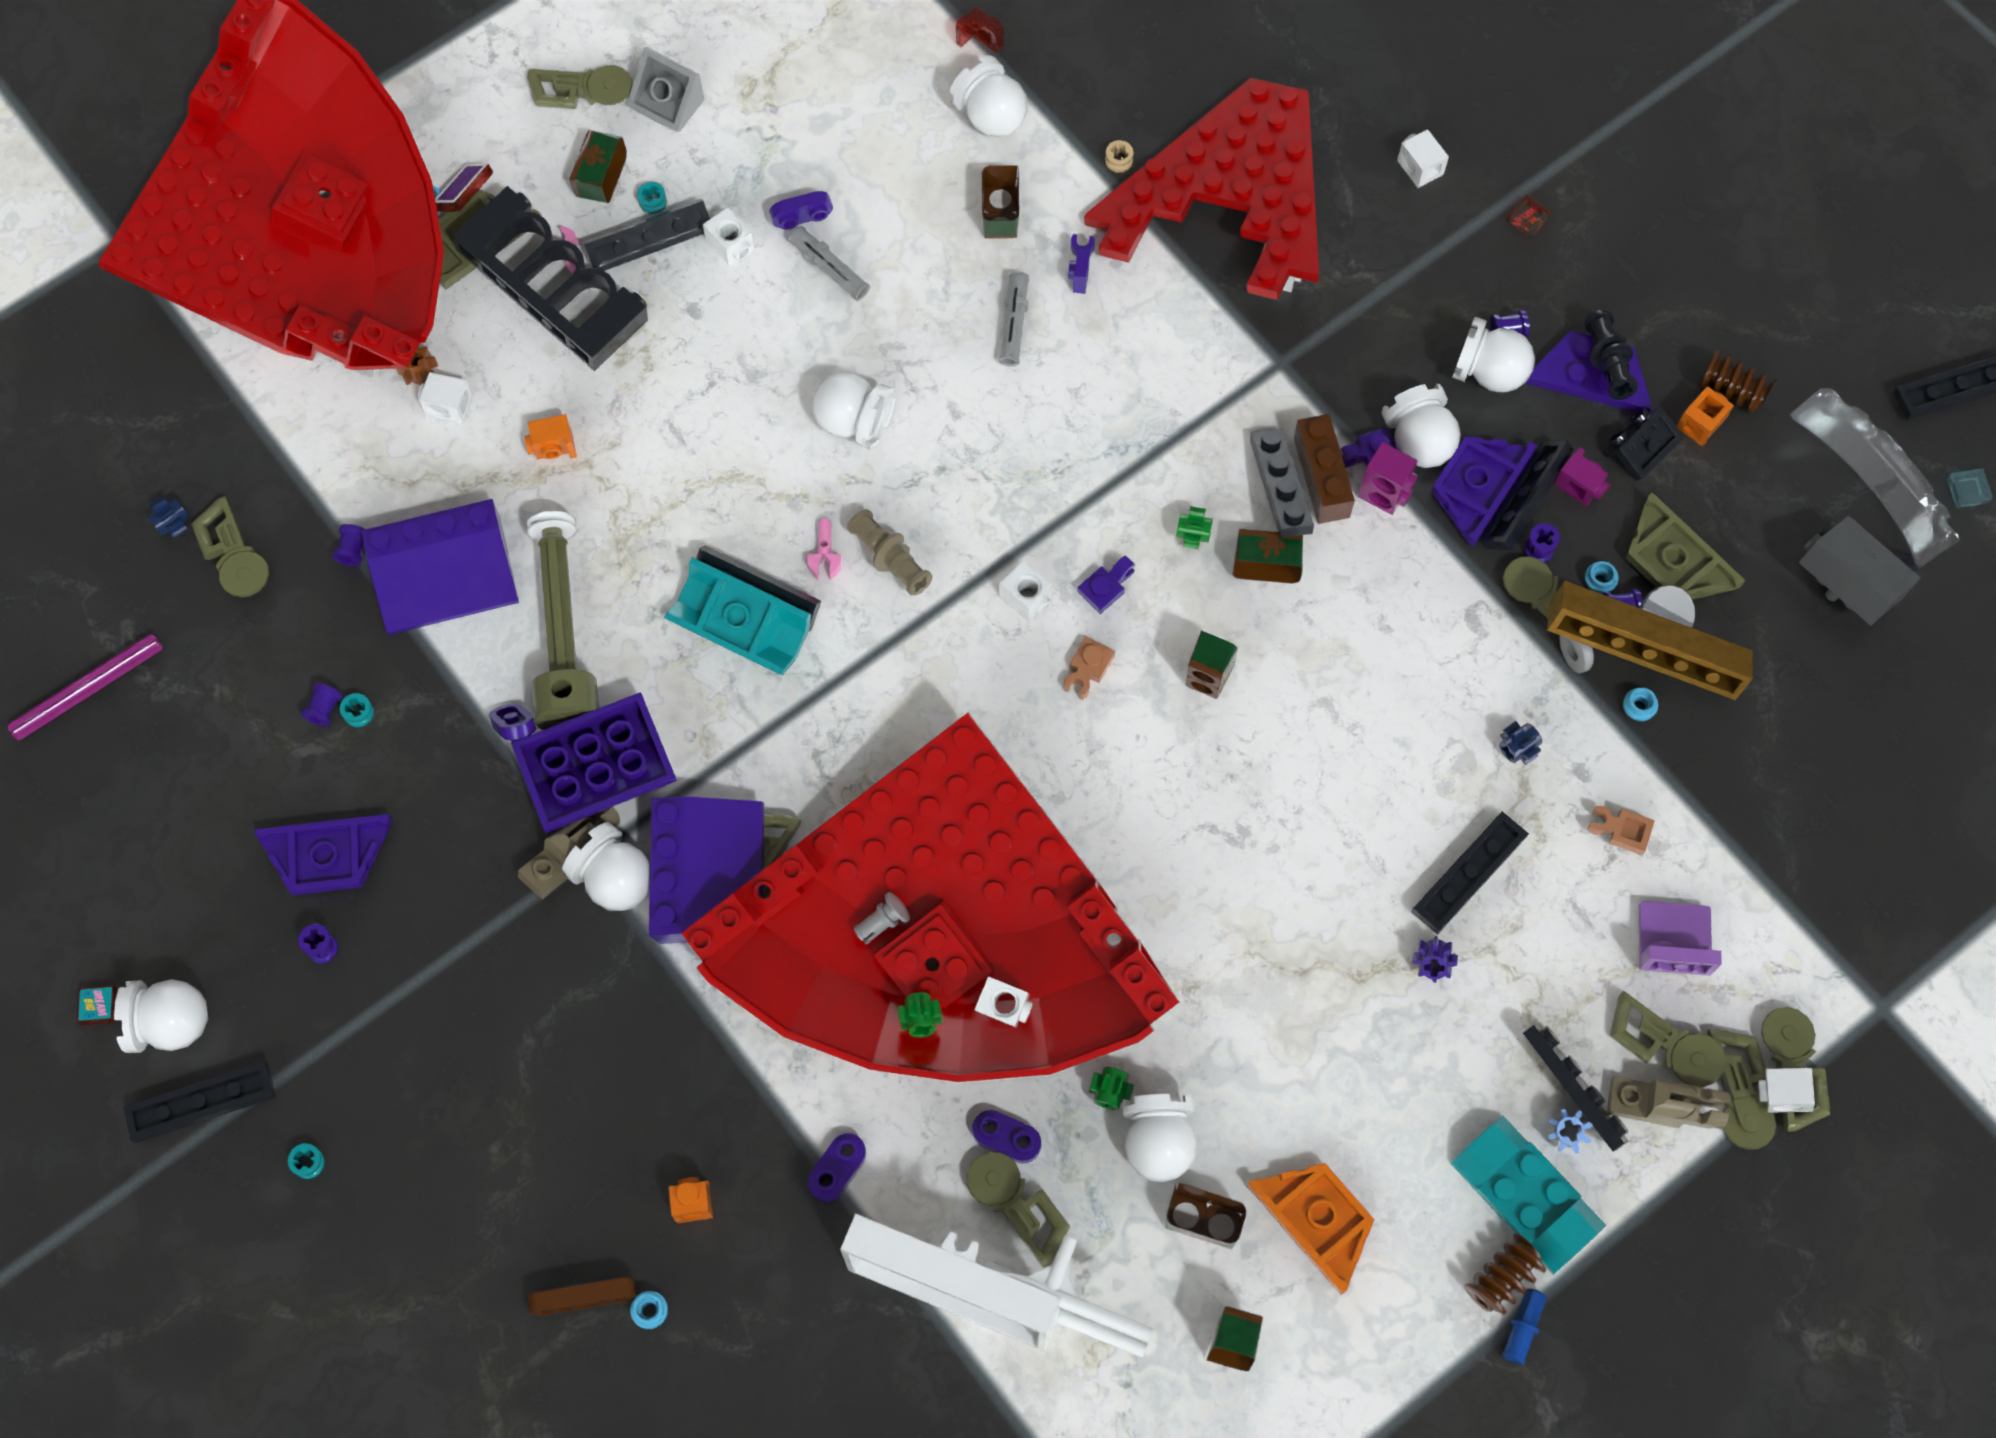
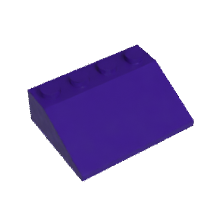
[361,499,519,635]
[511,692,677,833]
[649,796,764,944]

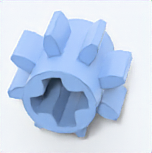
[1547,1109,1593,1153]

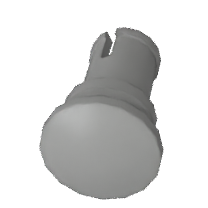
[854,892,910,944]

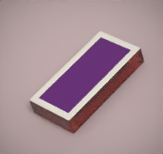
[435,163,493,212]

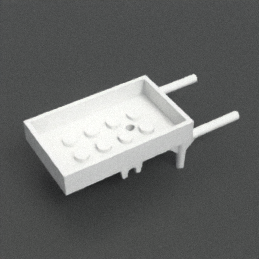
[840,1213,1154,1358]

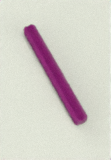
[7,634,162,740]

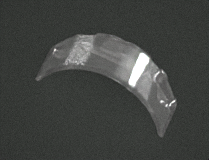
[1790,388,1960,569]

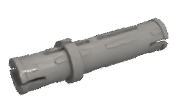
[789,226,870,301]
[999,271,1029,367]

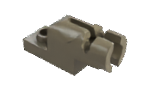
[518,807,620,899]
[1607,1076,1730,1129]

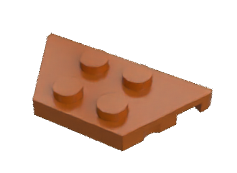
[1247,1163,1375,1296]

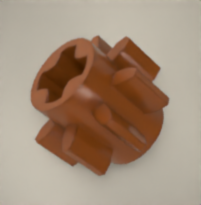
[396,346,438,385]

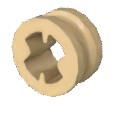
[1105,140,1134,173]

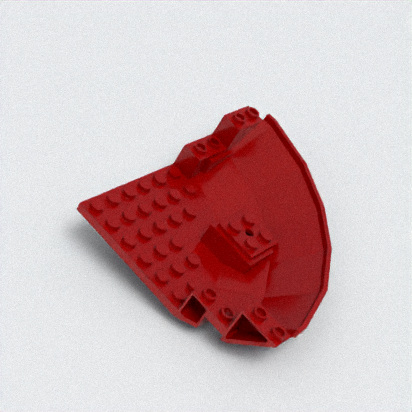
[99,0,444,370]
[681,712,1180,1082]

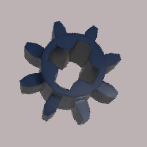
[147,496,190,538]
[1499,721,1542,765]

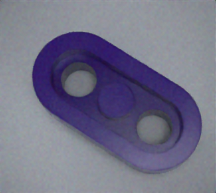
[769,191,833,230]
[489,704,536,742]
[972,1110,1041,1164]
[808,1133,866,1202]

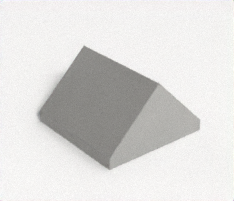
[626,47,704,132]

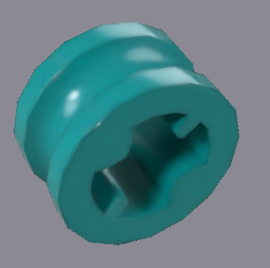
[637,181,667,214]
[340,693,374,727]
[288,1143,325,1179]

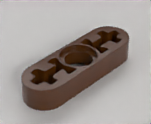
[527,1277,636,1316]

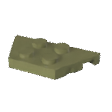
[439,190,541,290]
[1625,493,1746,600]

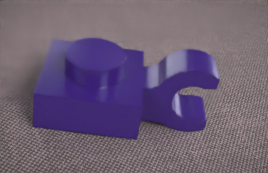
[1068,234,1095,294]
[1341,427,1397,468]
[1077,555,1135,615]

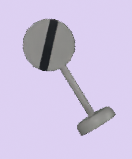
[1560,585,1695,674]

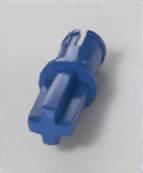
[1501,1288,1547,1365]

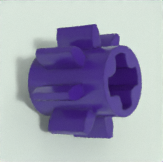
[1412,936,1458,983]

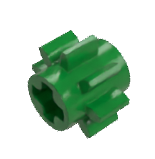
[1176,506,1213,550]
[897,992,943,1037]
[1088,1067,1134,1111]

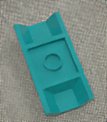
[664,557,811,675]
[1450,1116,1607,1275]

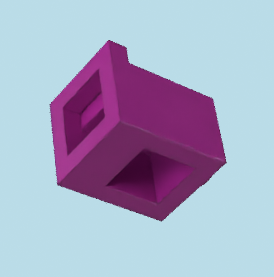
[1554,447,1611,507]

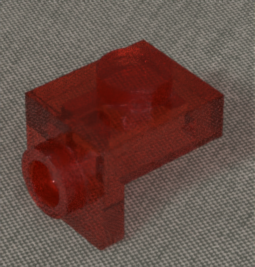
[955,7,1004,53]

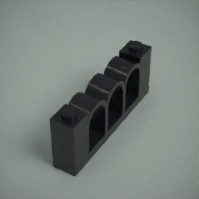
[452,186,648,371]

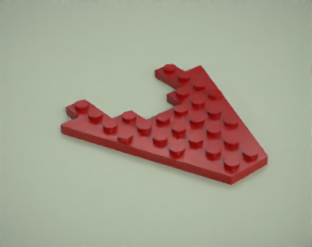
[1084,78,1319,300]

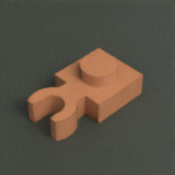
[1064,636,1115,700]
[1587,806,1655,855]

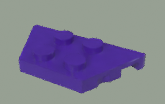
[1526,331,1651,412]
[1431,436,1538,547]
[255,814,392,896]

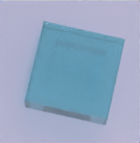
[1947,468,1993,508]

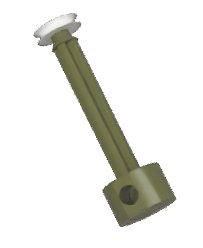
[526,511,599,730]

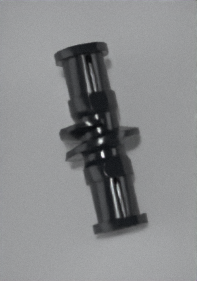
[1584,310,1638,400]

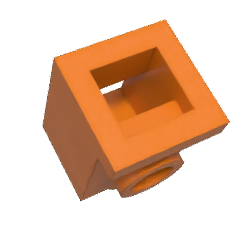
[1676,386,1734,447]
[524,414,577,460]
[669,1177,713,1223]

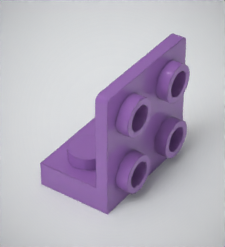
[1639,901,1722,976]

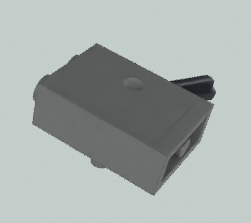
[1799,515,1921,626]

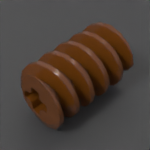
[1701,349,1777,414]
[1464,1233,1546,1315]

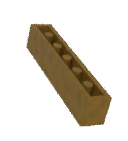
[1547,581,1753,700]

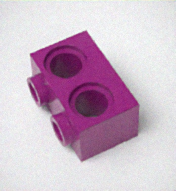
[1358,442,1418,515]

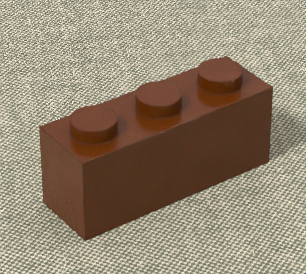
[1294,414,1355,524]

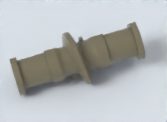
[847,509,933,595]

